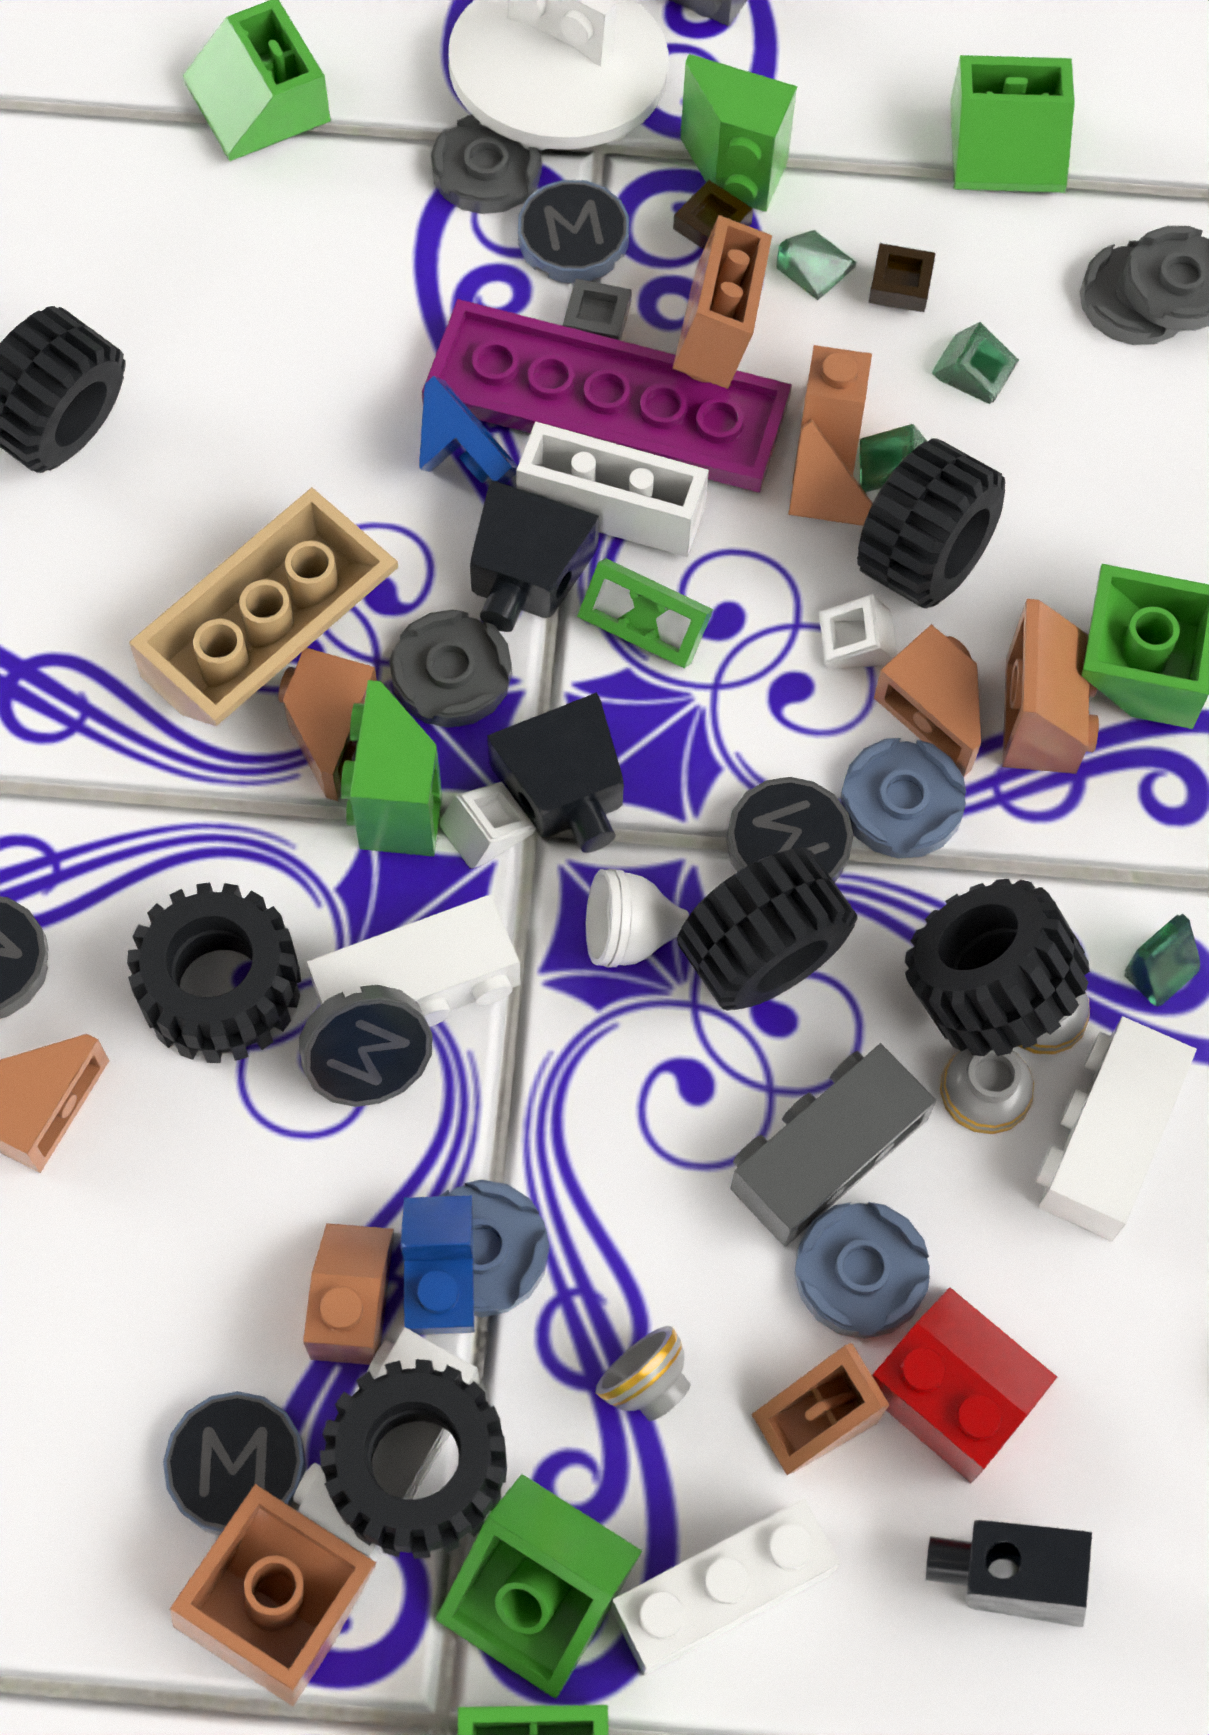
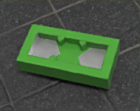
[577,558,714,668]

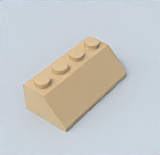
[129,487,399,726]

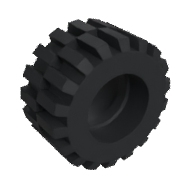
[0,306,126,473]
[857,438,1006,609]
[677,848,857,1011]
[905,879,1090,1056]
[127,882,301,1063]
[320,1359,507,1559]

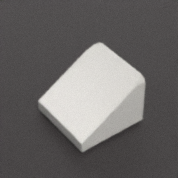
[819,594,897,669]
[440,782,537,869]

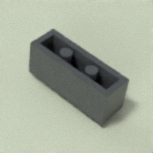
[730,1043,937,1247]

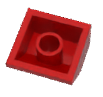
[872,1287,1057,1483]

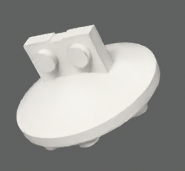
[449,0,669,151]

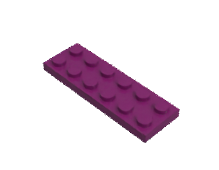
[422,299,792,493]

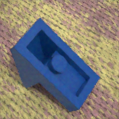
[419,376,518,484]
[401,1195,475,1335]

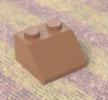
[1002,599,1099,774]
[170,1484,376,1706]

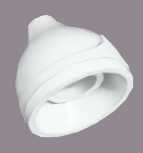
[586,869,689,967]

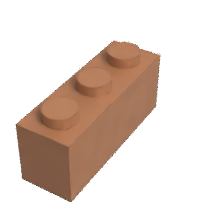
[673,215,772,389]

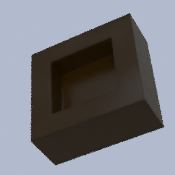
[673,180,753,249]
[868,243,936,312]

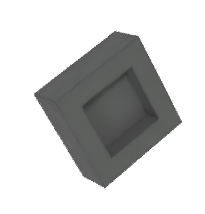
[563,279,632,340]

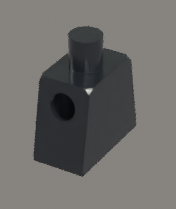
[470,480,599,632]
[487,692,624,853]
[926,1520,1093,1627]

